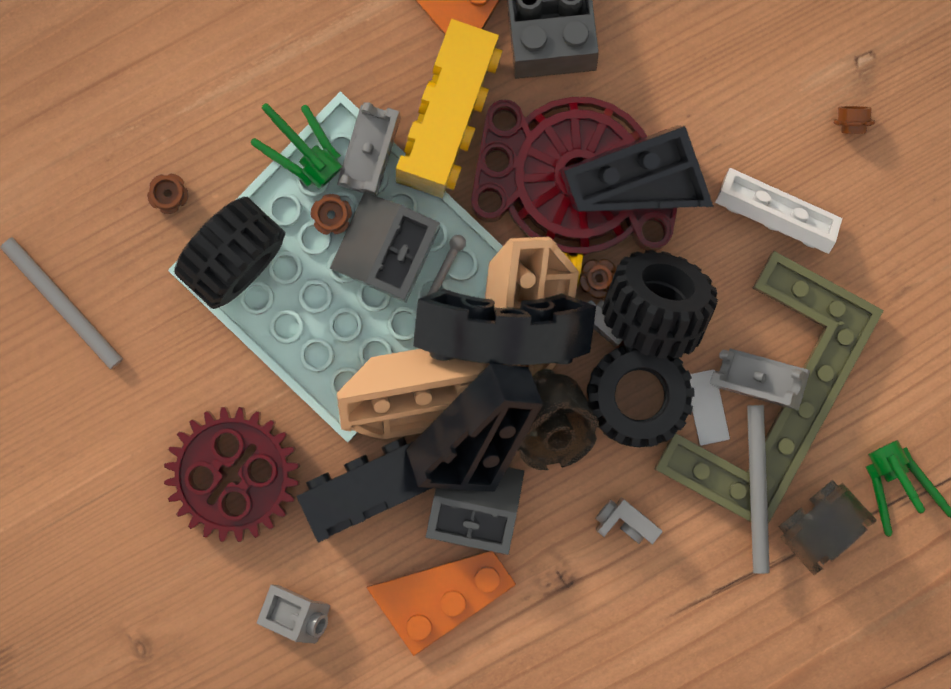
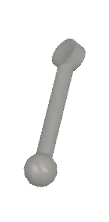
[427,235,466,295]

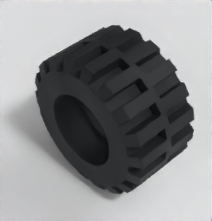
[174,196,285,309]
[602,250,718,359]
[586,345,695,448]

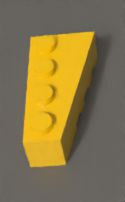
[396,18,503,199]

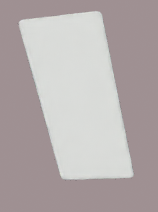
[690,369,730,446]

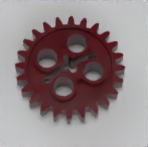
[164,407,300,542]

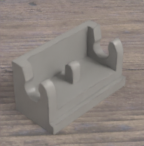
[337,102,401,196]
[710,348,810,411]

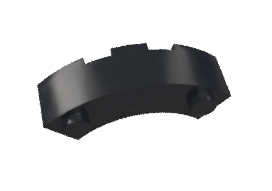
[413,289,596,365]

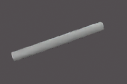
[0,237,123,370]
[747,405,770,574]

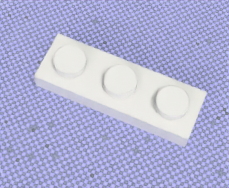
[715,168,842,254]

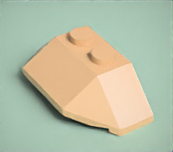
[485,237,579,389]
[337,349,503,440]

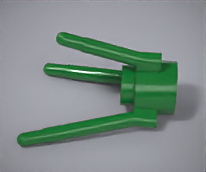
[251,103,343,189]
[866,440,951,537]

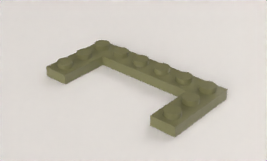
[654,251,884,524]

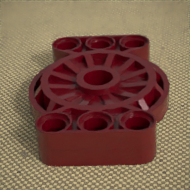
[471,97,677,255]

